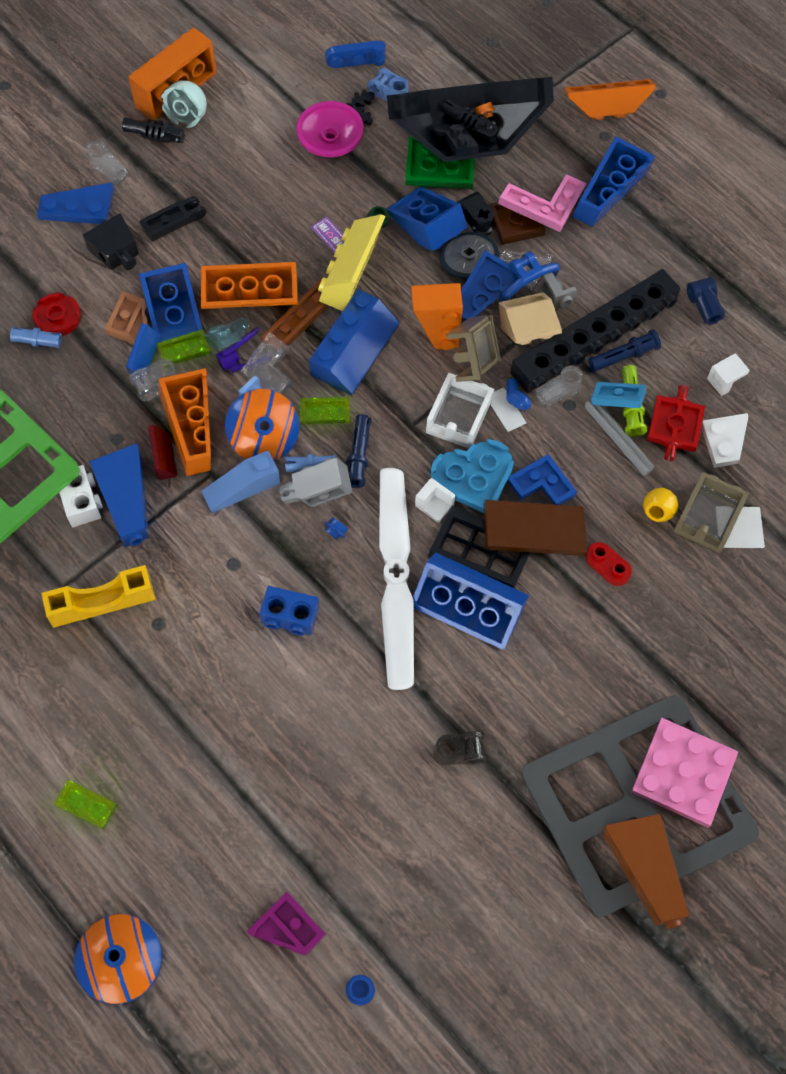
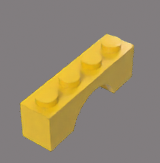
[41,565,156,628]

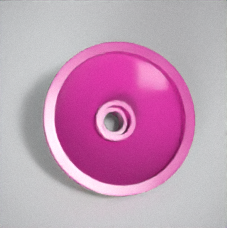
[296,101,364,157]

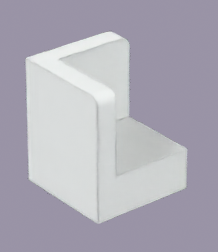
[707,353,749,396]
[415,478,455,522]

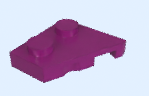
[247,892,327,955]

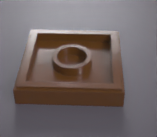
[489,202,546,245]

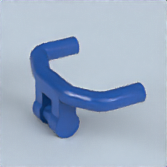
[498,251,560,305]

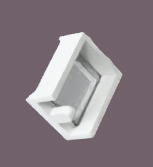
[426,373,494,449]

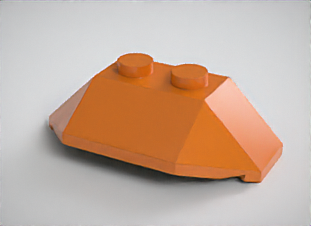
[564,79,656,120]

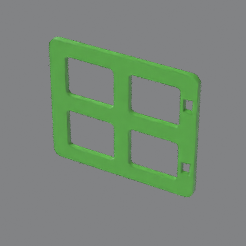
[0,389,80,544]

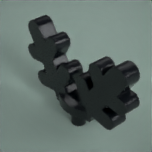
[346,90,375,126]

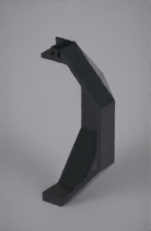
[387,77,554,162]

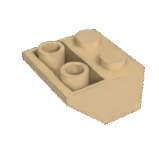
[498,292,562,345]

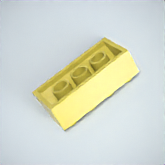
[318,214,385,311]

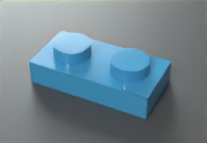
[591,382,646,408]

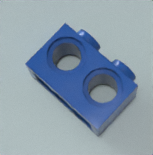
[259,586,320,636]

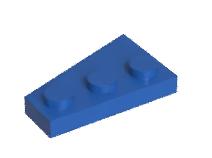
[37,182,114,224]
[461,250,518,321]

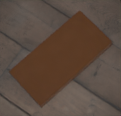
[483,500,587,556]

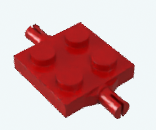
[647,385,705,461]

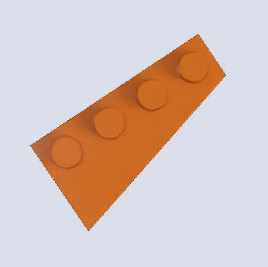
[158,368,211,476]

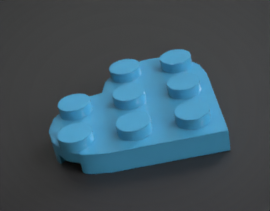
[430,439,514,513]

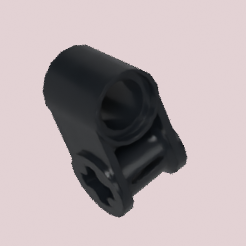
[457,191,494,236]

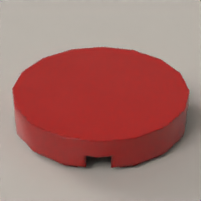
[32,293,81,336]

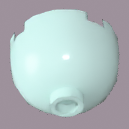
[161,80,207,128]

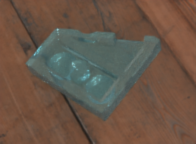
[204,316,249,350]

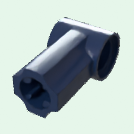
[687,277,725,325]

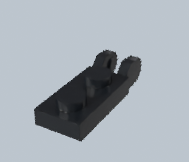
[140,196,207,242]

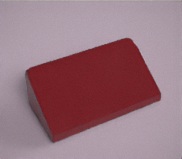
[148,425,177,480]

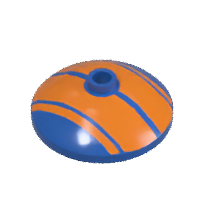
[225,389,299,461]
[74,914,162,1004]

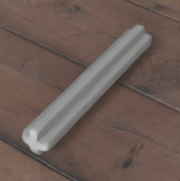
[585,399,654,476]

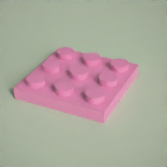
[631,718,739,828]

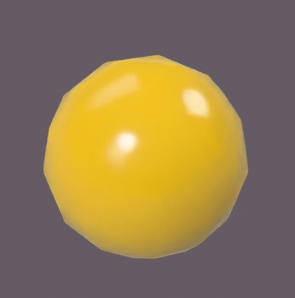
[643,488,679,522]

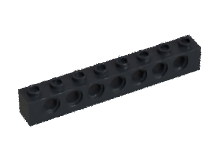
[510,269,681,393]

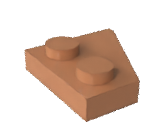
[105,291,148,344]

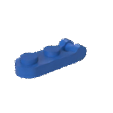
[325,41,385,68]

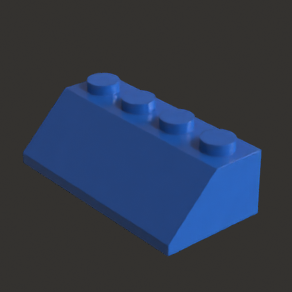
[309,289,399,396]
[413,552,530,650]

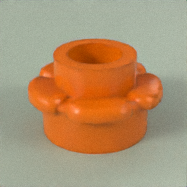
[474,102,495,118]

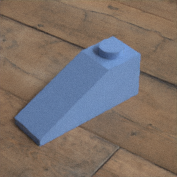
[201,450,280,513]

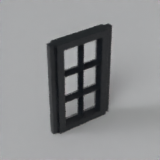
[427,506,531,589]

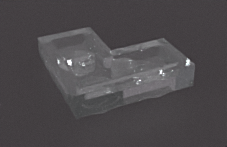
[241,332,294,395]

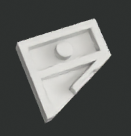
[701,413,748,468]

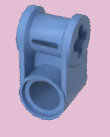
[367,68,409,102]

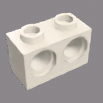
[59,465,103,528]

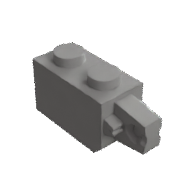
[279,457,352,508]

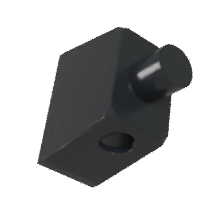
[82,213,138,270]

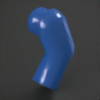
[506,378,531,411]

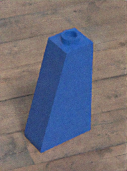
[89,443,149,547]

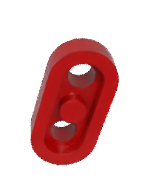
[585,542,632,586]

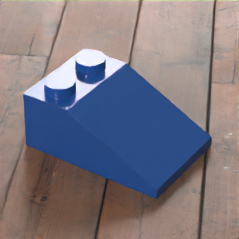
[386,186,468,251]
[139,263,204,344]

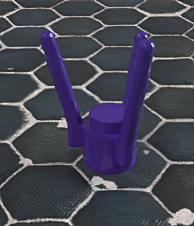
[215,327,272,373]

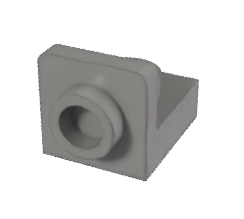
[541,273,577,310]

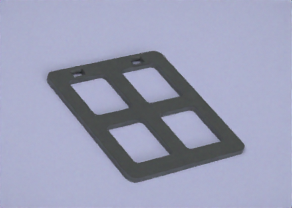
[522,695,759,917]

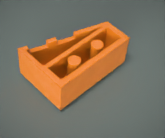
[411,283,463,350]

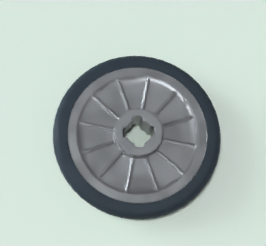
[439,232,500,280]

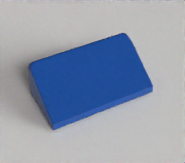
[126,323,160,378]

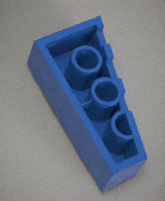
[573,136,656,227]

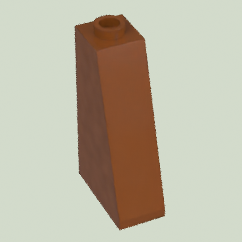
[602,814,689,929]

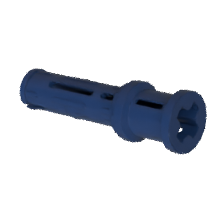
[588,329,661,373]
[346,414,372,488]

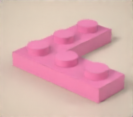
[498,174,587,232]

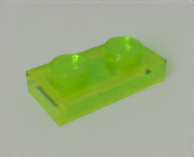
[157,329,211,367]
[300,397,350,424]
[54,780,118,830]

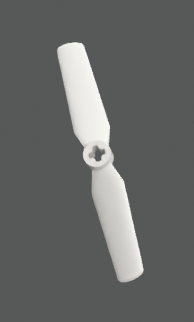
[379,468,414,690]

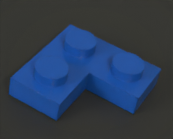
[507,454,577,505]

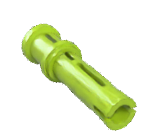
[621,365,647,437]

